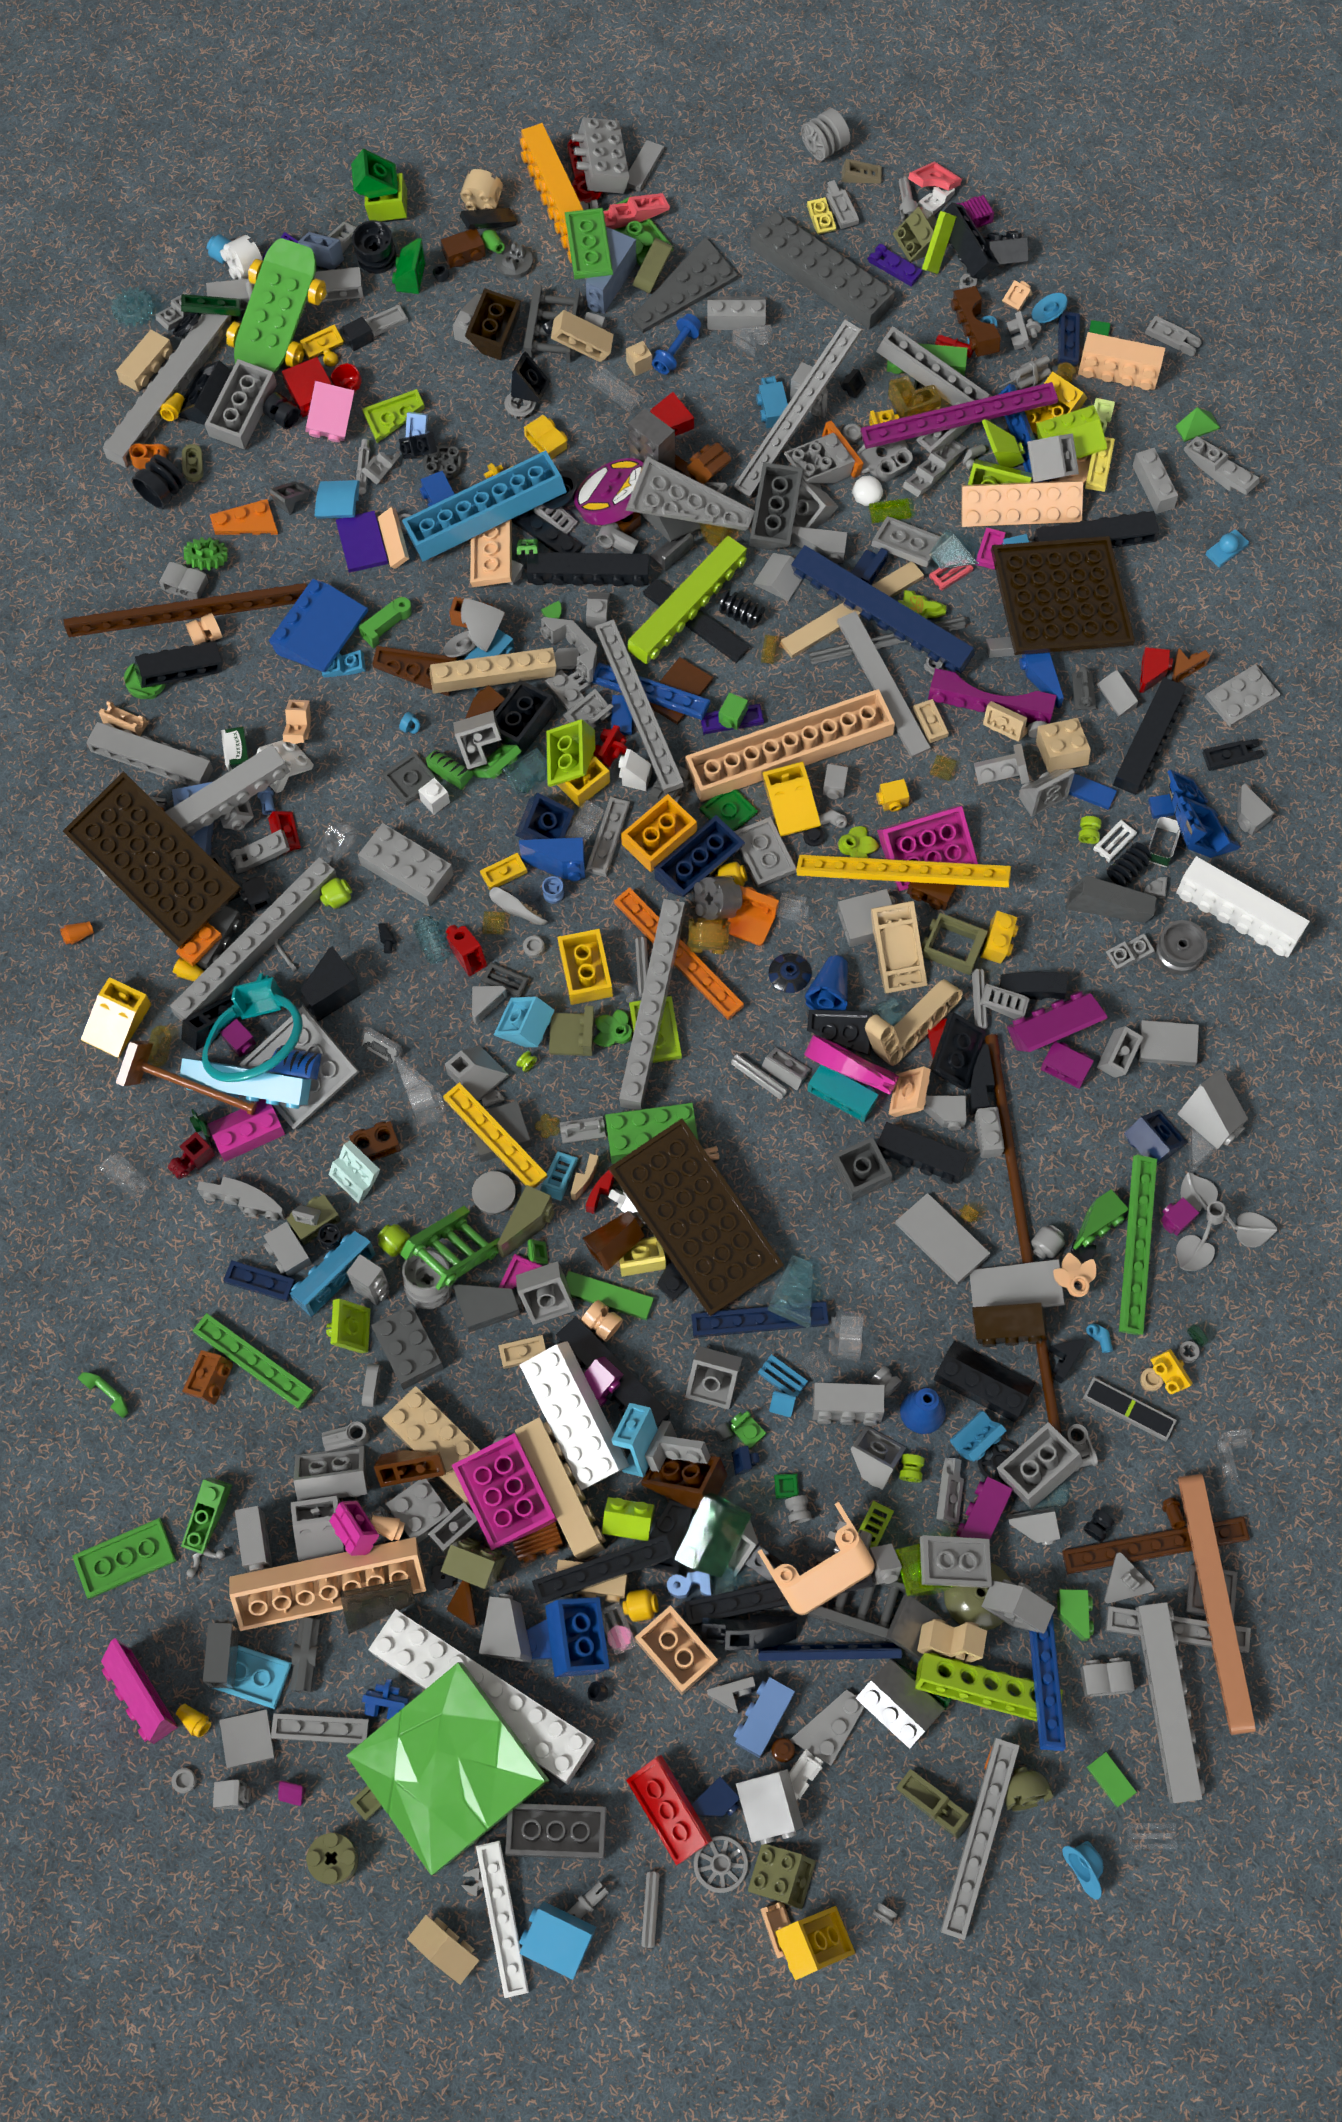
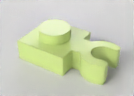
[1094,398,1115,433]

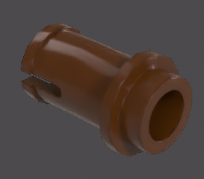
[1162,1498,1186,1530]

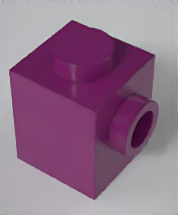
[1161,1197,1199,1236]

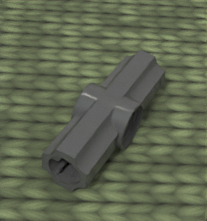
[290,1618,321,1693]

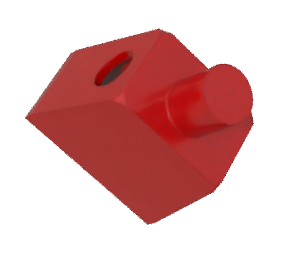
[650,392,694,436]
[446,925,487,977]

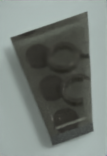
[340,1578,415,1634]

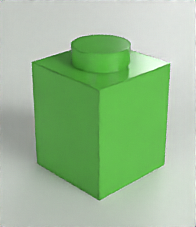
[719,692,748,730]

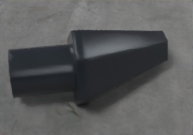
[378,923,397,954]

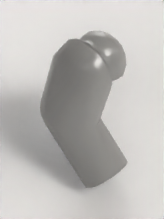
[963,444,986,470]

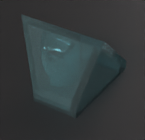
[929,529,979,569]

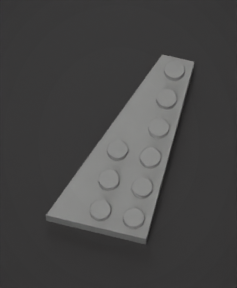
[625,456,755,531]

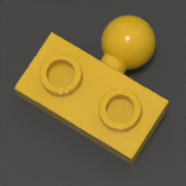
[300,324,344,367]

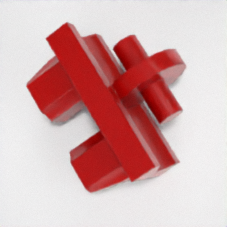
[593,725,628,768]

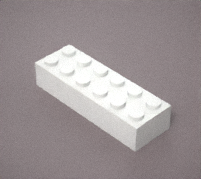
[1176,856,1310,957]
[520,1341,629,1490]

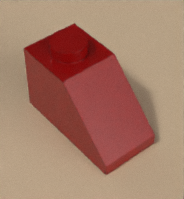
[1139,647,1173,693]

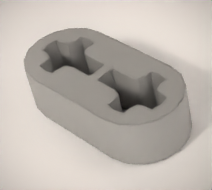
[362,1364,381,1407]

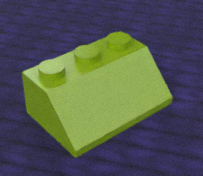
[1036,405,1107,459]
[968,459,1033,485]

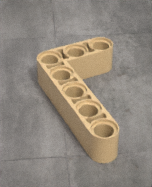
[865,979,963,1066]

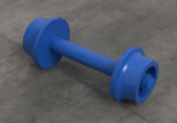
[652,314,701,375]

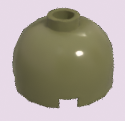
[1004,1767,1054,1811]

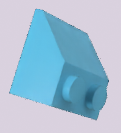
[494,997,554,1047]

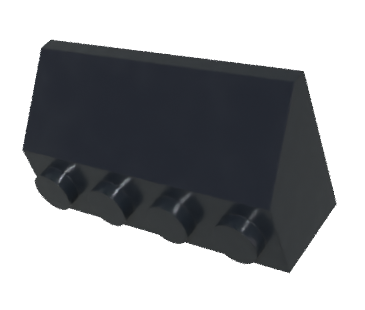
[934,1341,1035,1423]

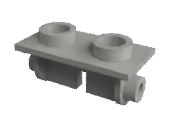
[559,1116,606,1144]

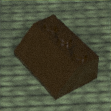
[465,288,521,360]
[972,1303,1047,1347]

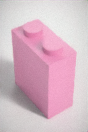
[305,381,354,442]

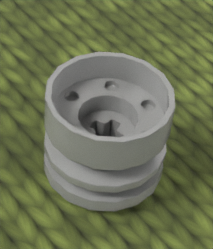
[801,108,850,161]
[402,1249,452,1309]

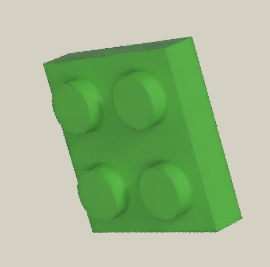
[472,745,522,779]

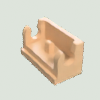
[99,701,149,736]
[760,1902,791,1959]

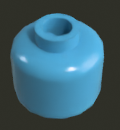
[206,234,231,264]

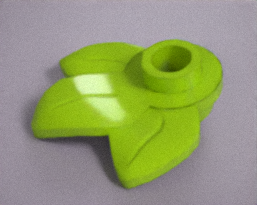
[838,826,879,858]

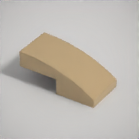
[571,1154,599,1200]

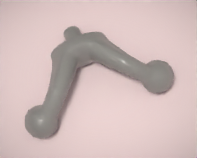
[186,1547,225,1578]

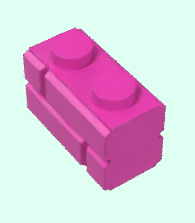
[329,1501,379,1556]

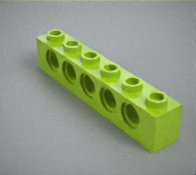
[914,1653,1063,1721]

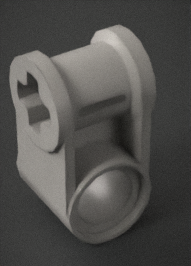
[1064,1424,1098,1472]

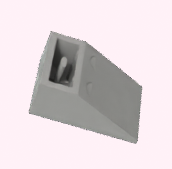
[784,433,855,483]
[291,1496,346,1562]

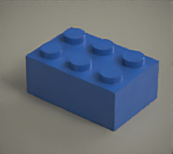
[545,1597,610,1677]

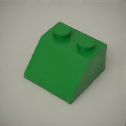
[351,149,398,198]
[392,238,426,294]

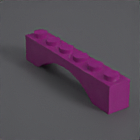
[928,668,1056,724]

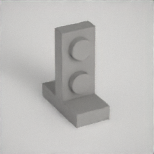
[974,743,1030,785]
[645,1420,711,1472]

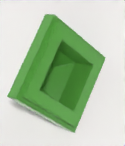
[527,1239,548,1264]

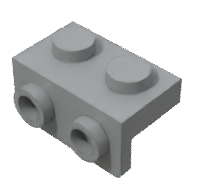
[563,689,614,728]

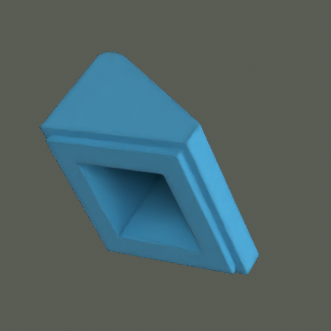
[769,1391,796,1417]

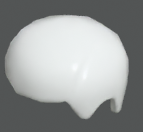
[852,476,883,506]

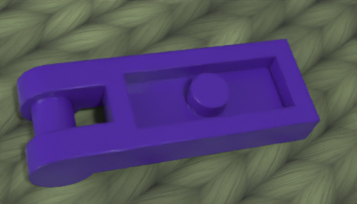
[867,244,923,287]

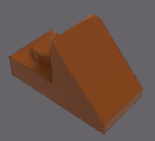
[1172,648,1210,683]

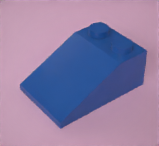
[519,838,585,881]

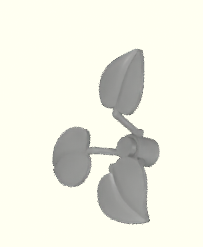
[1176,1172,1277,1271]

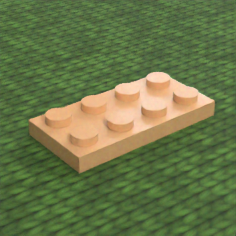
[470,519,512,587]

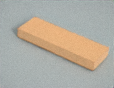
[377,507,409,569]

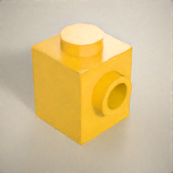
[876,779,910,812]

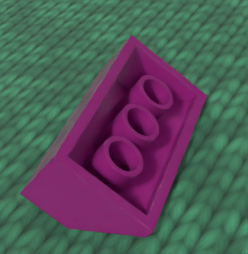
[1007,991,1107,1052]

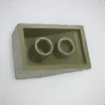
[497,1185,555,1258]

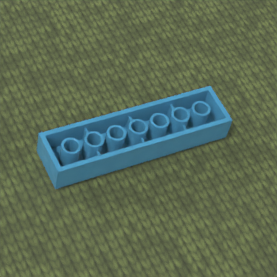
[402,451,567,562]

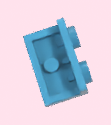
[950,1411,1006,1462]

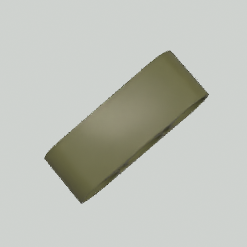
[632,238,673,294]

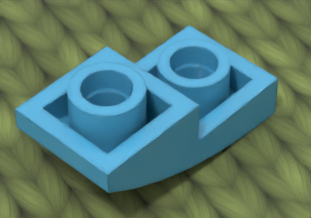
[322,650,366,677]

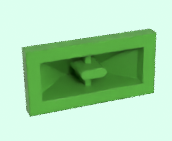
[1176,407,1220,442]

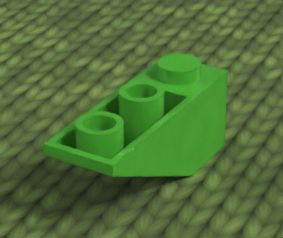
[1073,1189,1129,1250]
[181,1477,232,1554]

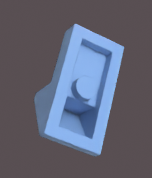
[405,412,430,437]

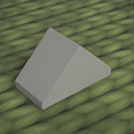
[472,986,507,1025]

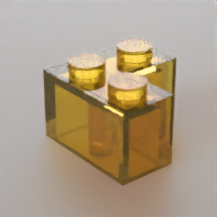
[888,375,942,418]

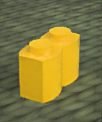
[524,415,568,459]

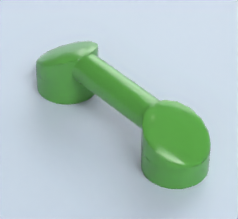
[77,1372,128,1419]

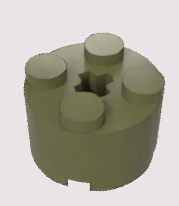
[306,1832,359,1885]

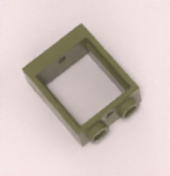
[921,913,988,975]

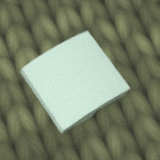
[329,1141,380,1204]

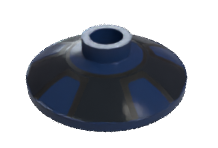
[768,953,811,993]

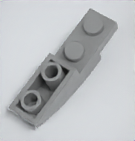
[1184,436,1259,495]
[197,1177,285,1221]

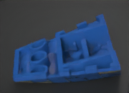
[1167,769,1241,858]

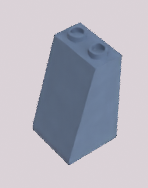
[586,227,637,314]

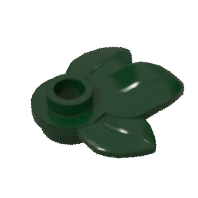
[190,1109,212,1148]

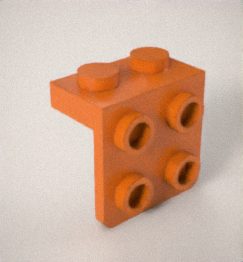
[724,886,779,946]

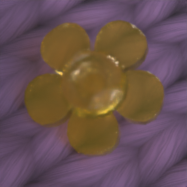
[535,1114,560,1138]

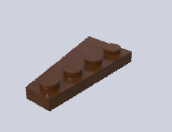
[372,646,457,696]

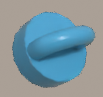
[399,712,420,734]

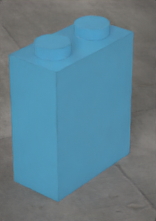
[519,1901,597,1980]

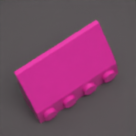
[877,806,978,891]
[452,1433,557,1550]
[101,1638,178,1744]

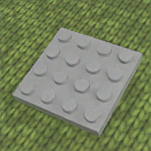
[239,1006,360,1130]

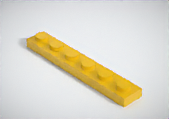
[443,1082,548,1188]

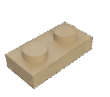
[913,699,949,743]
[498,1335,546,1369]

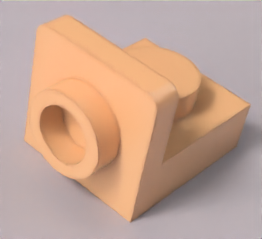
[1002,280,1033,312]

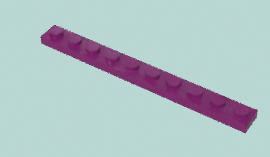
[860,382,1058,449]

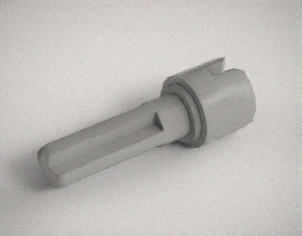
[899,176,918,222]

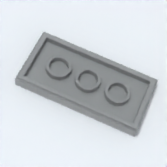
[895,1193,990,1285]
[970,1259,1065,1308]

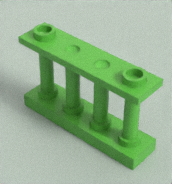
[400,1206,500,1290]

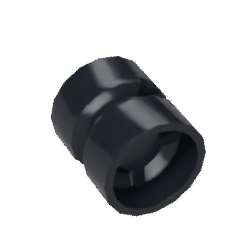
[263,392,300,429]

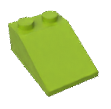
[546,719,595,787]

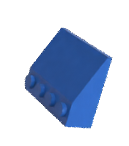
[269,579,368,672]

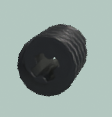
[719,588,765,629]
[1107,842,1152,887]

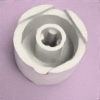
[220,235,263,280]

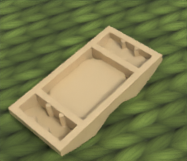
[871,901,927,993]

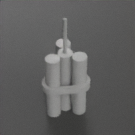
[999,356,1051,390]

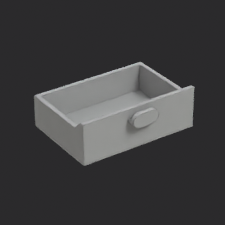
[1138,1020,1199,1066]

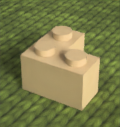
[917,1619,987,1664]
[407,1915,479,1985]

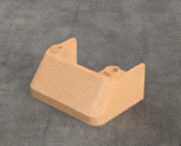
[758,1502,875,1615]

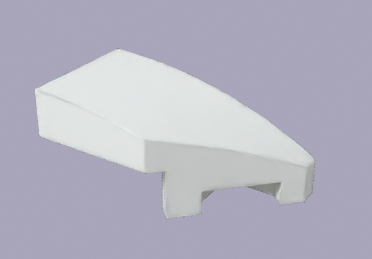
[918,187,955,215]

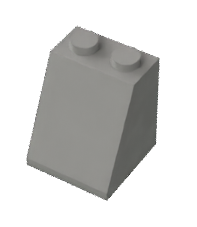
[1178,1069,1248,1149]

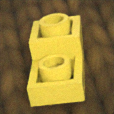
[807,197,836,234]

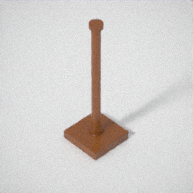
[116,1040,257,1115]

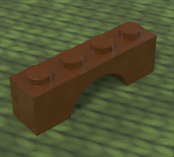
[951,286,1001,357]

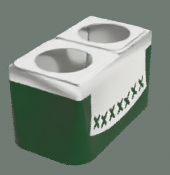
[221,726,248,772]
[1148,817,1180,868]

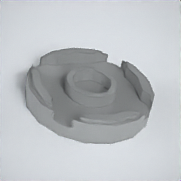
[472,1171,516,1215]

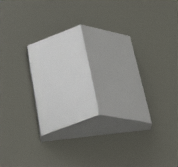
[753,553,802,602]

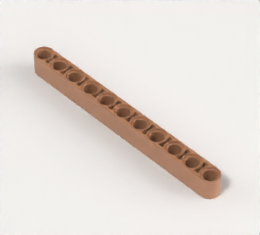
[1178,1474,1256,1735]

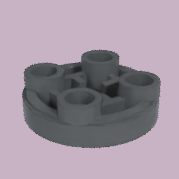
[423,445,463,481]

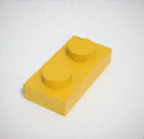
[480,853,527,891]

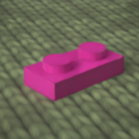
[975,527,1006,570]

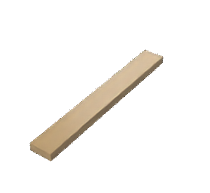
[780,562,924,658]

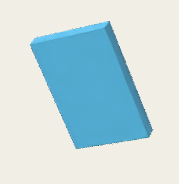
[208,1645,292,1710]

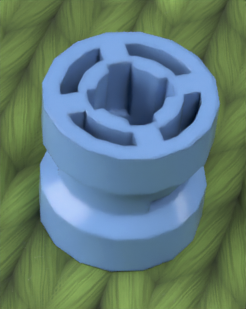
[542,876,564,904]

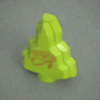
[898,590,946,619]

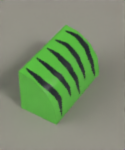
[426,750,474,790]

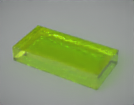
[868,498,912,523]

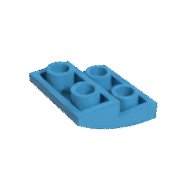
[315,480,360,519]

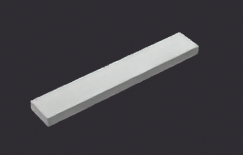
[476,1841,529,1998]

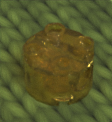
[687,918,731,954]

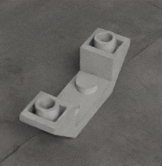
[540,617,597,683]

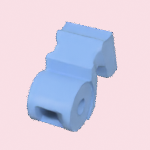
[667,1569,711,1598]

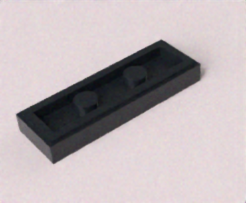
[460,208,518,230]

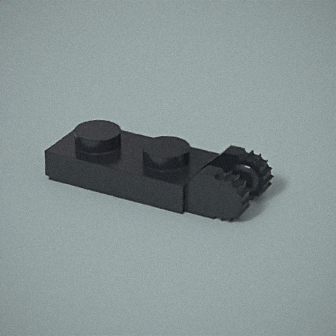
[1202,739,1264,771]

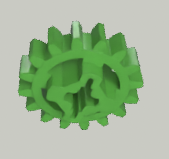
[184,537,228,570]

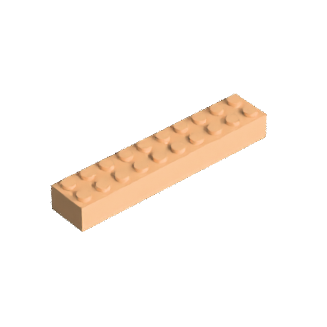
[685,689,895,802]

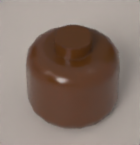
[771,1738,795,1763]

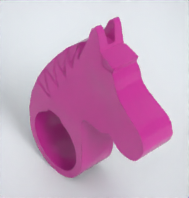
[804,1034,899,1095]

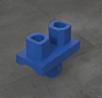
[362,1679,409,1719]

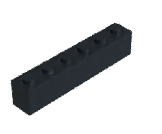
[1034,511,1160,548]
[527,552,649,587]
[1113,677,1187,795]
[556,1316,670,1429]

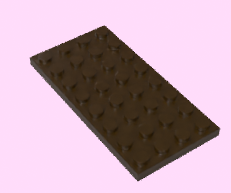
[63,771,242,949]
[608,1118,784,1317]

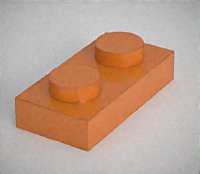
[176,923,222,967]

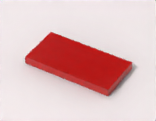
[626,1755,713,1866]

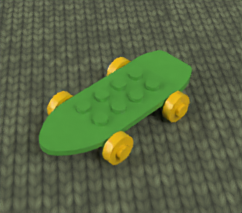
[226,238,326,373]

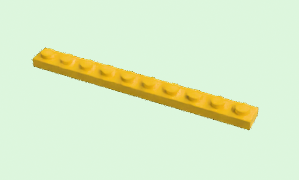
[796,855,1011,888]

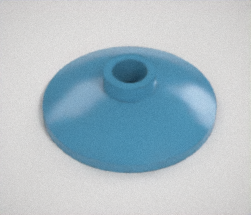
[1031,293,1068,323]

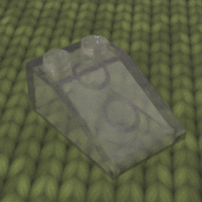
[394,1055,446,1128]

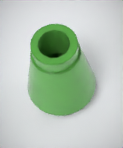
[481,230,505,254]

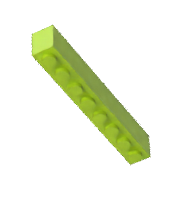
[627,536,747,665]

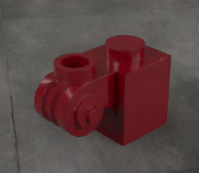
[168,1132,215,1180]

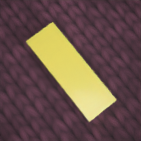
[1085,437,1115,492]

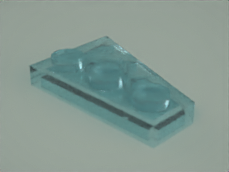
[767,1254,813,1328]

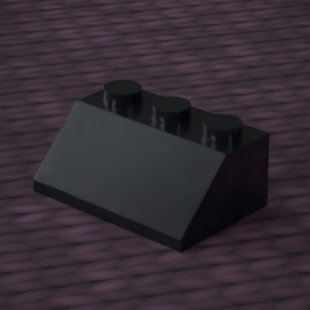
[178,360,232,425]
[494,680,558,756]

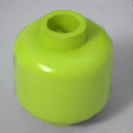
[320,877,352,909]
[377,1224,411,1257]

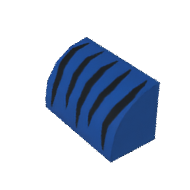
[269,1047,322,1080]

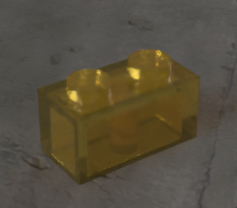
[761,635,778,664]

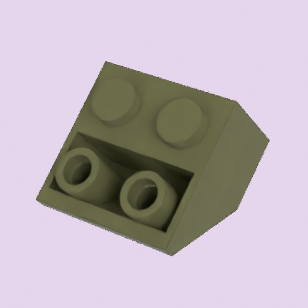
[893,206,937,262]

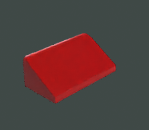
[268,811,301,852]

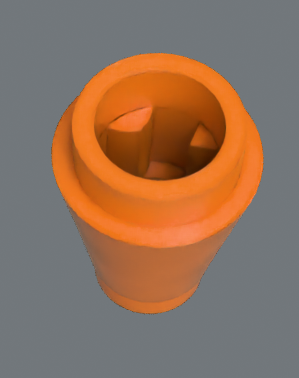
[60,921,94,945]

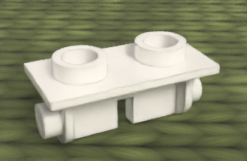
[789,1749,824,1800]

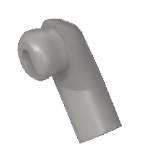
[819,810,847,828]

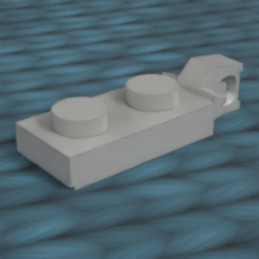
[826,180,859,229]
[936,1458,964,1525]

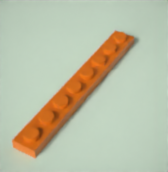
[614,887,744,1020]

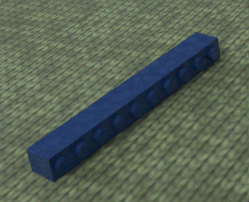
[791,545,975,674]

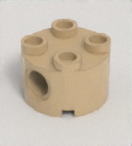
[460,169,503,210]

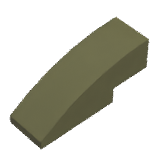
[896,1769,972,1839]

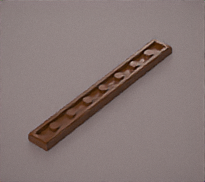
[1062,1517,1250,1575]

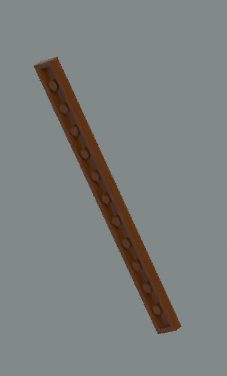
[63,583,307,637]

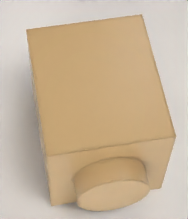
[626,341,653,376]

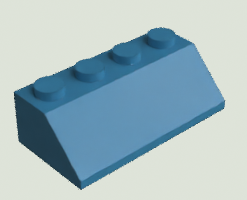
[290,1231,376,1317]

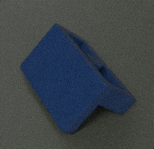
[851,548,888,585]

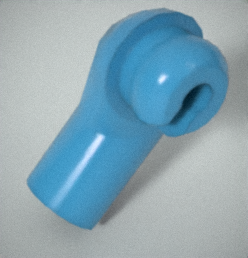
[1086,1323,1113,1353]

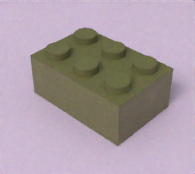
[441,1537,507,1589]

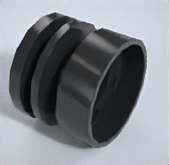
[352,220,397,274]
[131,454,186,509]

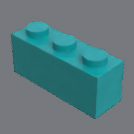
[807,1064,878,1122]

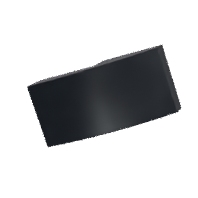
[399,432,438,459]

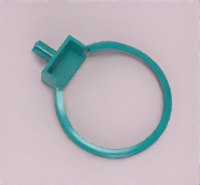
[202,973,303,1082]

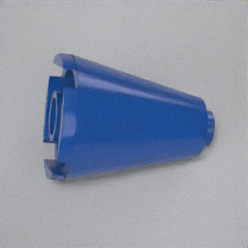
[805,955,848,1011]
[900,1388,946,1434]

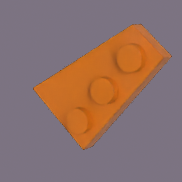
[210,499,278,535]

